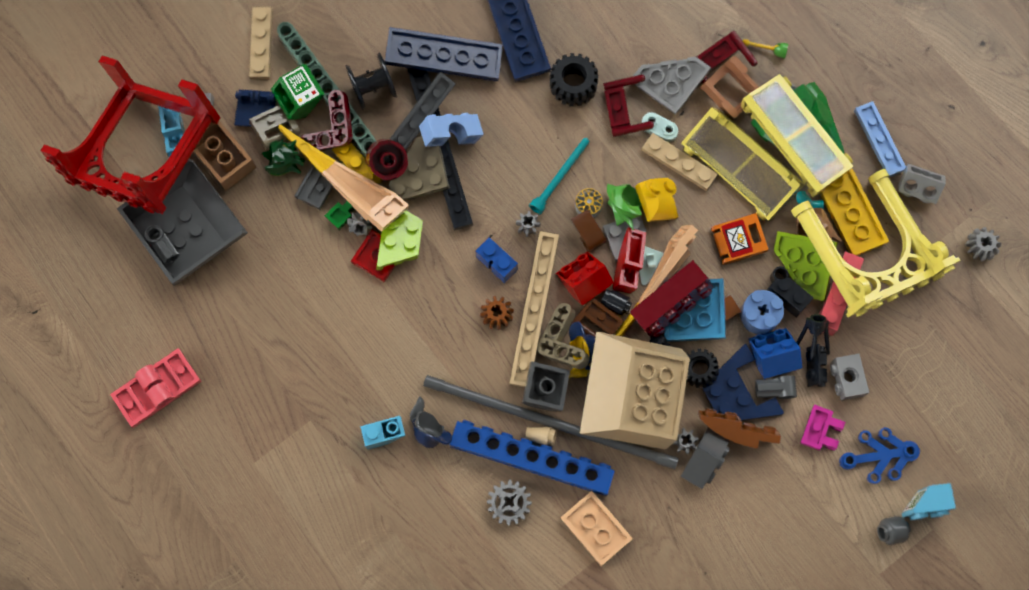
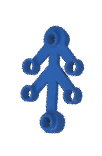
[839,427,920,484]

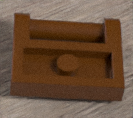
[570,298,624,338]

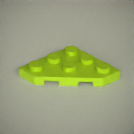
[774,231,838,301]

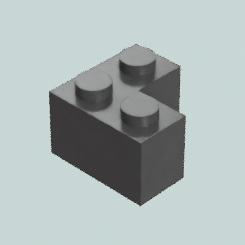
[681,427,730,489]

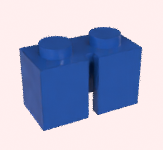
[475,237,518,284]

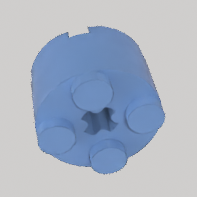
[740,290,784,335]

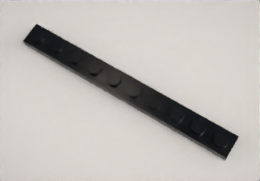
[407,68,473,231]

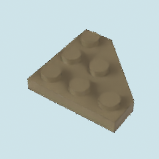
[389,136,449,201]

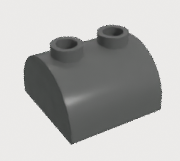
[522,361,570,411]

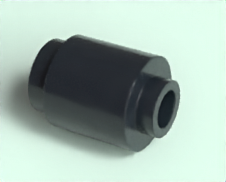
[601,289,632,316]

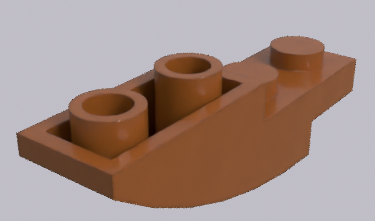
[698,408,781,449]

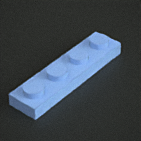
[854,101,906,178]

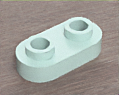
[642,113,678,142]

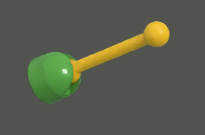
[743,39,788,59]

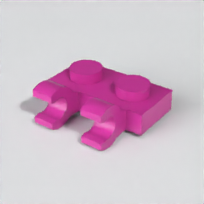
[800,405,846,451]

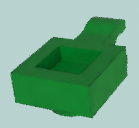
[324,201,355,230]

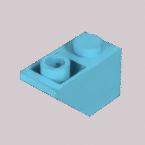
[360,416,406,450]

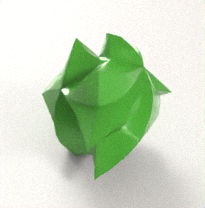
[607,184,642,230]

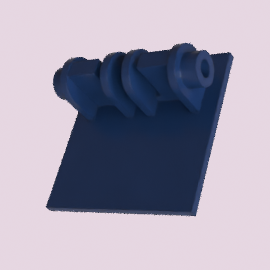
[234,89,276,127]

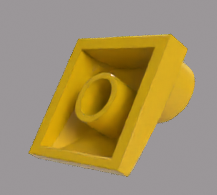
[635,178,679,222]

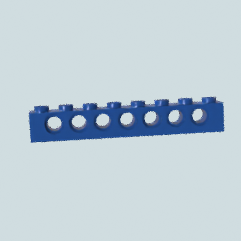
[449,420,615,497]

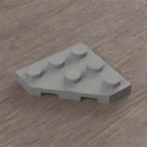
[633,57,711,115]

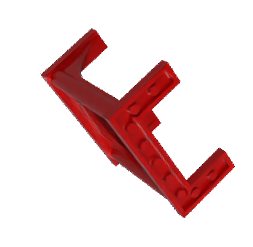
[40,55,221,214]

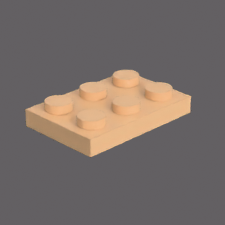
[560,491,633,566]

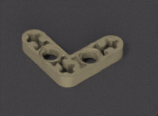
[537,303,589,369]

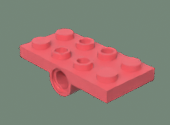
[110,348,202,428]

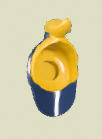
[569,321,596,379]

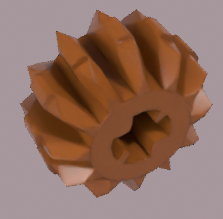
[480,296,514,330]

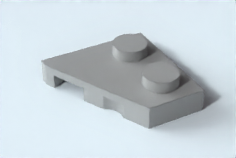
[602,216,646,262]

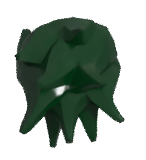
[261,139,305,176]

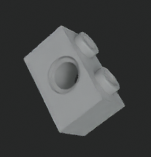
[830,353,869,401]

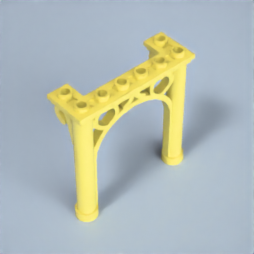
[791,169,961,318]

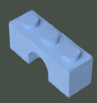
[419,113,484,147]

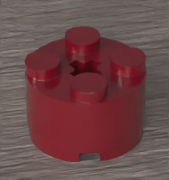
[366,139,408,180]

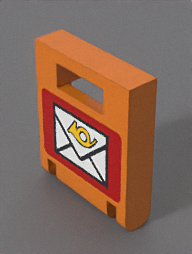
[711,213,769,265]

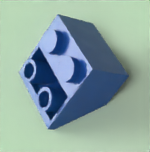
[748,328,803,379]

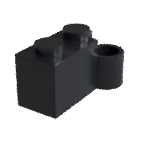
[767,266,814,318]

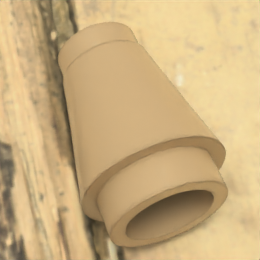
[525,427,557,446]

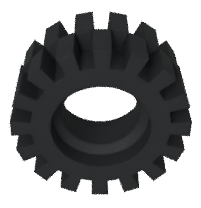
[686,348,719,388]

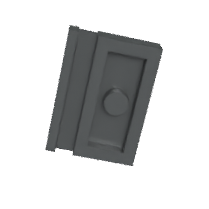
[294,164,334,210]

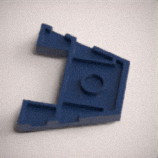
[701,344,784,421]

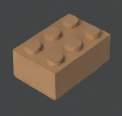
[194,121,257,191]

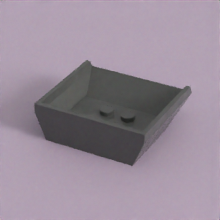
[117,159,248,286]

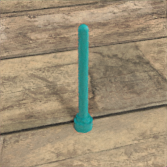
[529,138,589,215]

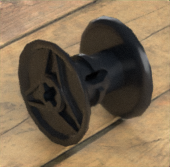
[345,52,397,110]

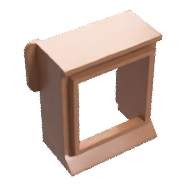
[699,56,759,120]

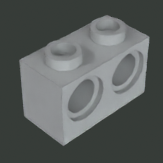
[898,163,946,204]

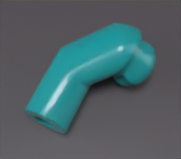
[796,191,824,209]

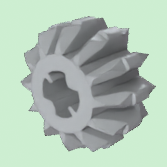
[965,227,1002,261]

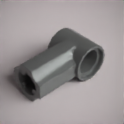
[145,225,180,265]
[755,376,797,399]

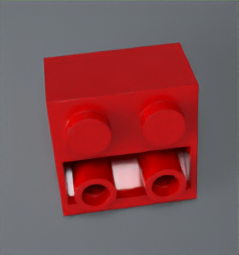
[555,251,614,306]

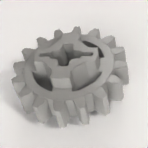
[487,480,532,526]

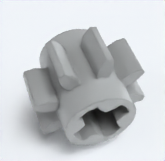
[516,211,540,237]
[347,212,372,236]
[672,428,698,454]

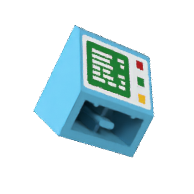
[902,483,956,521]

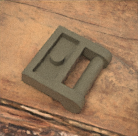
[249,105,300,150]

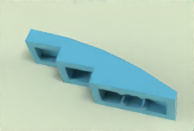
[158,106,190,159]

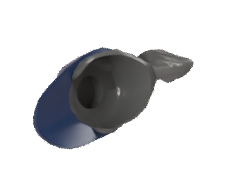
[410,397,452,448]

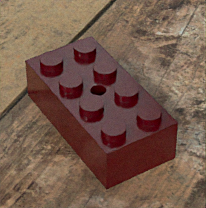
[630,260,714,339]

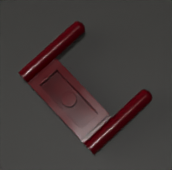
[696,30,758,89]
[603,74,654,137]

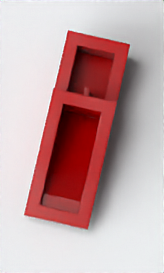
[613,227,646,294]

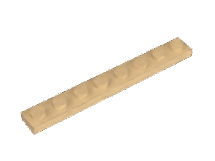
[509,231,559,388]

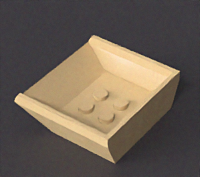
[580,332,690,449]

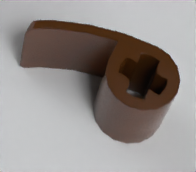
[571,210,606,252]

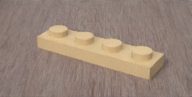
[250,7,272,80]
[641,133,718,191]

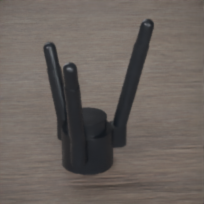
[796,314,830,358]

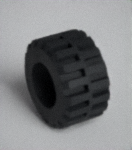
[550,53,598,107]

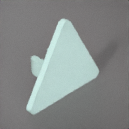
[639,246,663,285]

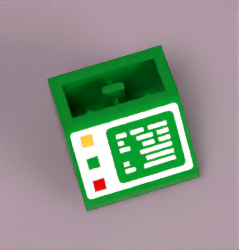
[270,64,325,120]

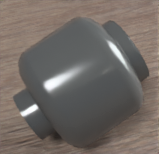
[877,516,911,545]

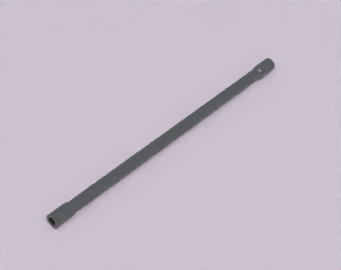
[423,375,678,470]

